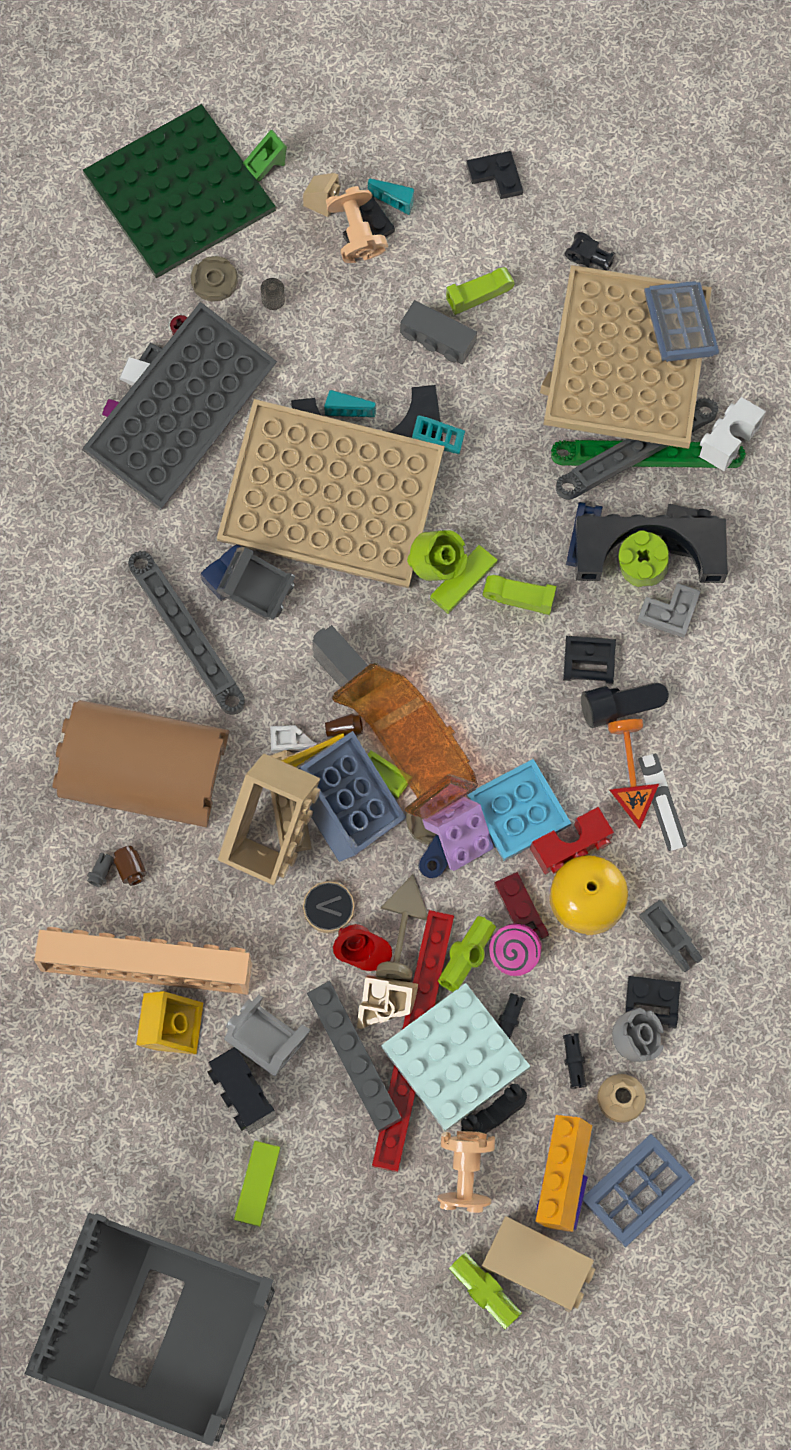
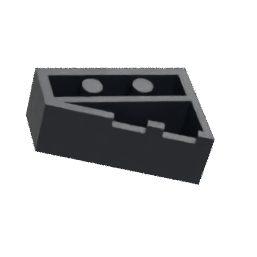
[207,1047,277,1135]

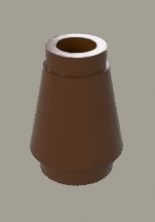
[325,713,363,737]

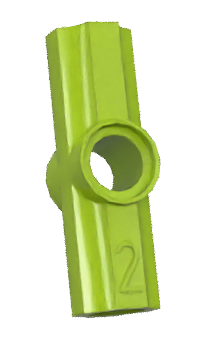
[438,916,496,992]
[449,1252,522,1330]

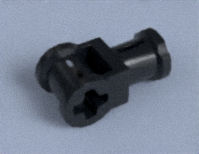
[565,232,616,271]

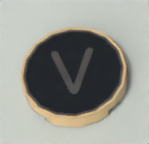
[303,881,355,934]

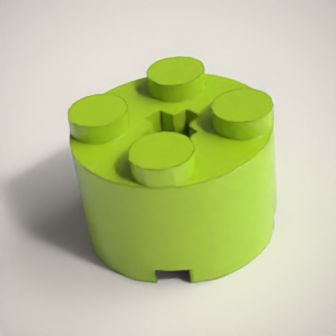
[407,530,467,581]
[619,531,669,587]

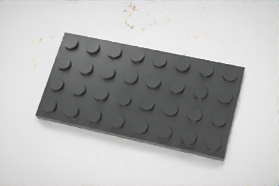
[82,301,277,510]

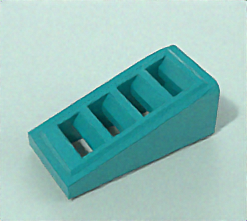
[368,178,414,215]
[324,390,376,417]
[412,415,465,454]

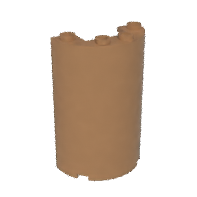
[53,700,230,827]

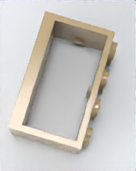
[218,754,320,885]

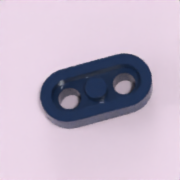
[418,834,448,878]

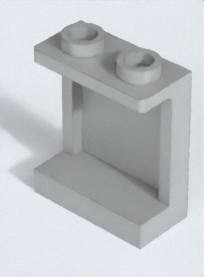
[224,994,310,1076]

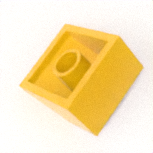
[136,991,204,1055]

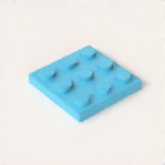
[466,759,571,861]

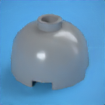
[612,1008,664,1062]

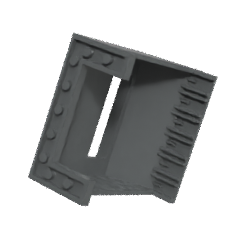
[24,1213,277,1447]

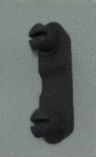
[461,1083,527,1134]

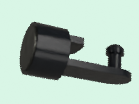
[581,682,669,728]

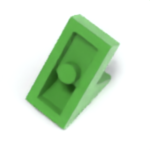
[243,130,287,182]

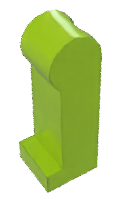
[446,267,515,315]
[482,575,557,615]

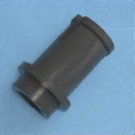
[87,853,114,887]

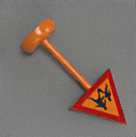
[608,719,659,829]

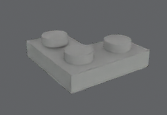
[637,583,701,638]

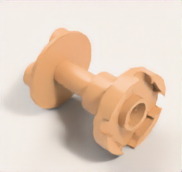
[326,186,388,263]
[437,1131,495,1213]

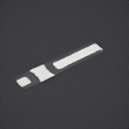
[638,753,687,851]

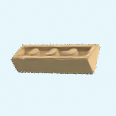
[270,750,312,852]

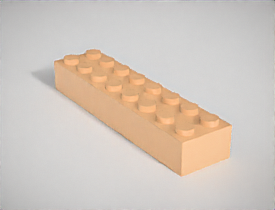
[34,927,252,995]

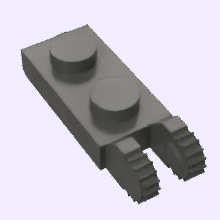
[639,900,703,972]

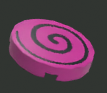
[489,924,542,976]

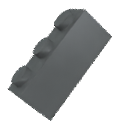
[400,300,477,365]

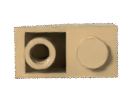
[303,173,341,217]

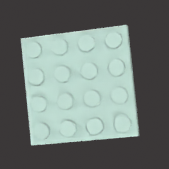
[381,983,531,1132]

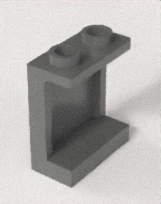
[216,547,295,620]

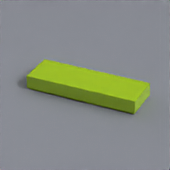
[430,545,498,614]
[234,1141,281,1227]

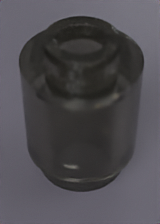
[260,278,285,310]

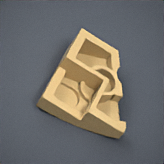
[357,975,418,1029]

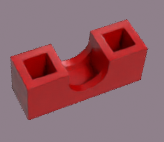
[530,807,614,875]

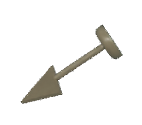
[376,874,428,982]

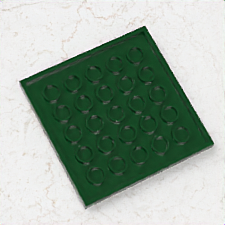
[83,104,276,278]

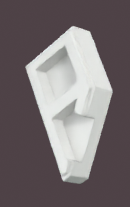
[270,725,317,753]

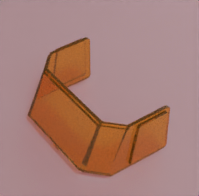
[332,663,478,819]

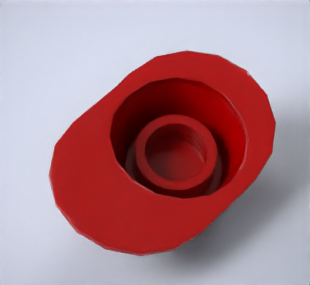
[333,924,393,971]

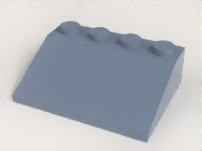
[296,731,406,862]

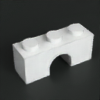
[699,397,766,471]

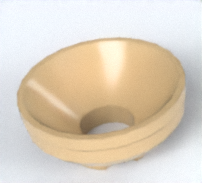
[597,1074,646,1123]

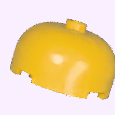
[549,855,628,935]

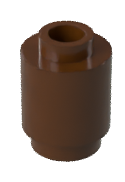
[114,846,147,886]

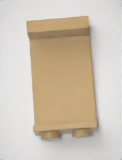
[481,1216,596,1312]

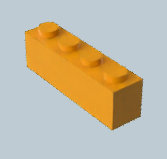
[535,1115,593,1232]

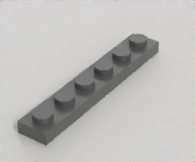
[307,981,402,1132]

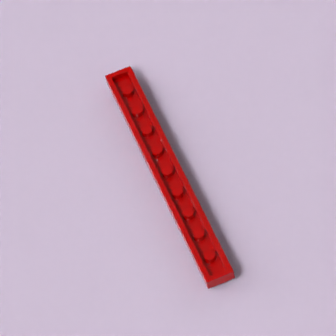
[372,910,454,1173]

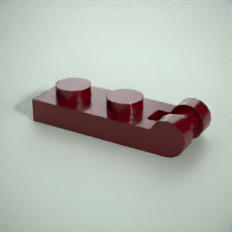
[494,872,549,940]

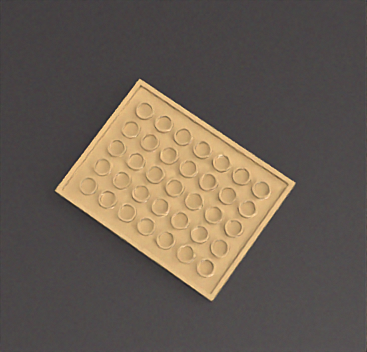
[543,265,712,449]
[217,399,444,589]

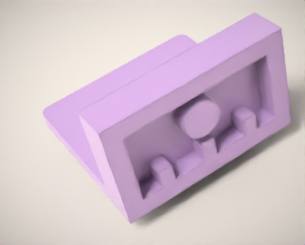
[423,797,493,871]

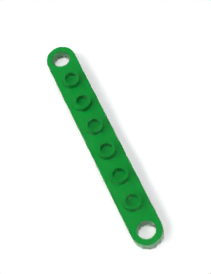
[551,440,746,468]

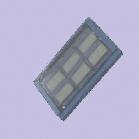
[644,281,719,362]
[583,1134,696,1248]

